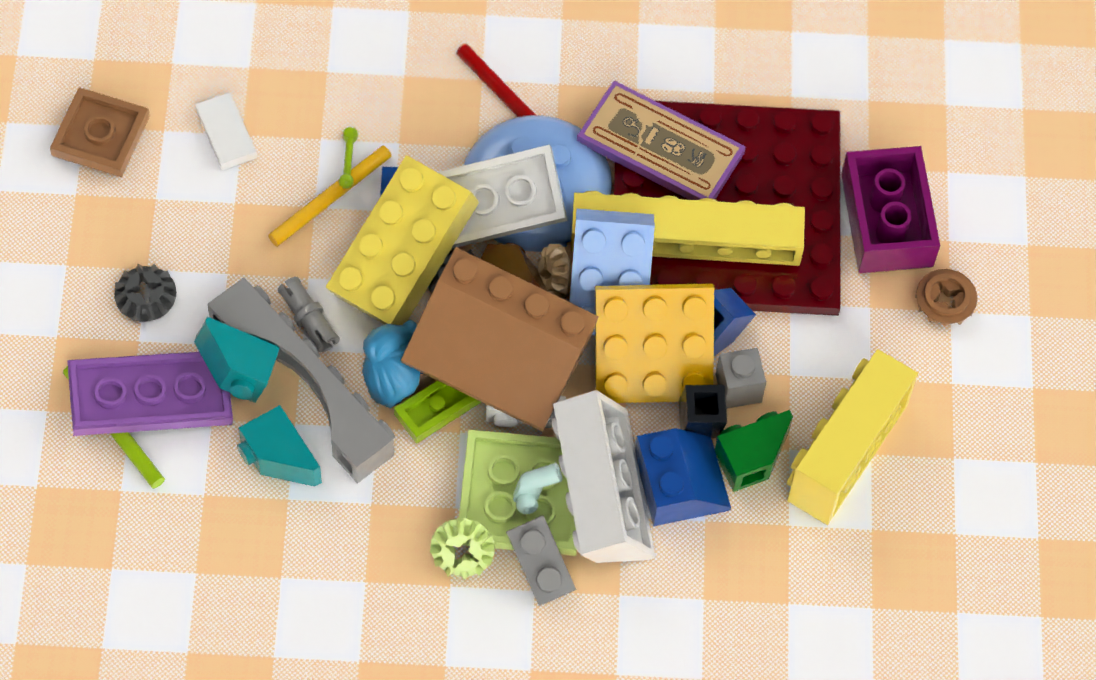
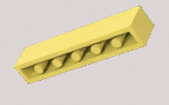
[570,191,805,266]

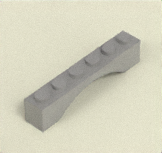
[207,278,395,484]

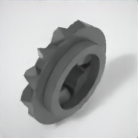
[114,263,176,322]

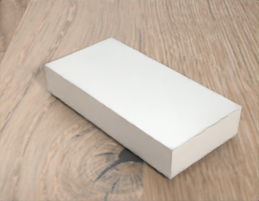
[195,92,257,171]

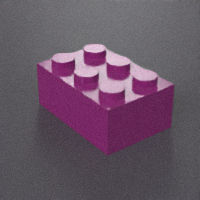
[841,146,940,273]

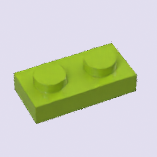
[394,380,481,444]

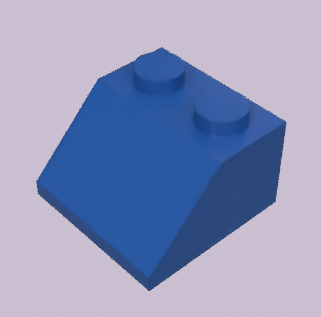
[635,428,731,526]

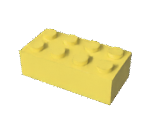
[326,155,479,325]
[786,349,918,525]

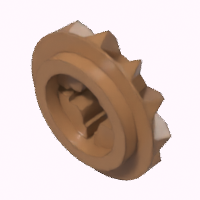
[915,269,978,327]

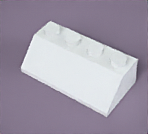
[552,390,656,563]

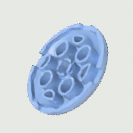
[463,115,612,252]

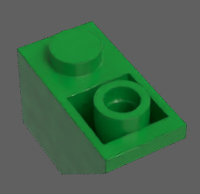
[715,410,793,492]

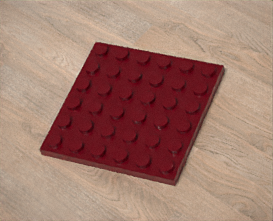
[614,101,840,316]

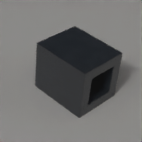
[679,385,727,438]

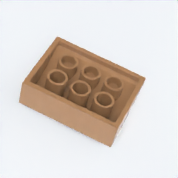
[401,247,599,432]

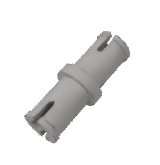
[278,277,340,352]

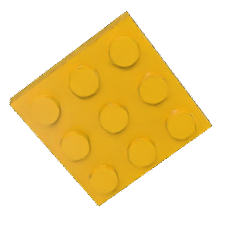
[595,284,714,403]

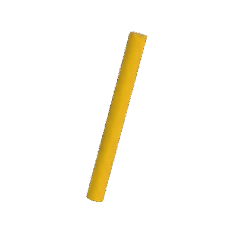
[268,145,392,247]

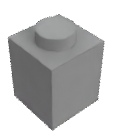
[715,348,766,409]

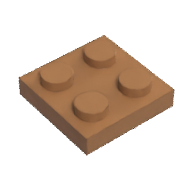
[50,87,150,177]

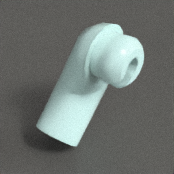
[513,463,562,514]

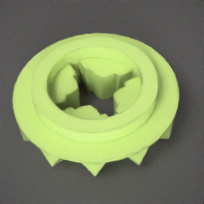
[430,518,495,580]

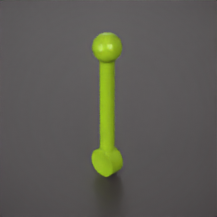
[339,127,358,189]

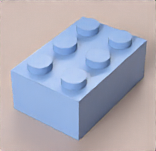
[569,209,655,335]

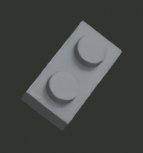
[506,515,576,606]

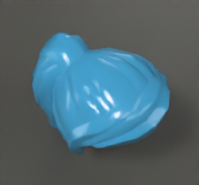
[362,320,421,408]

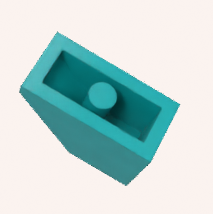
[194,316,280,403]
[237,405,322,487]

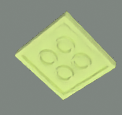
[459,429,577,556]

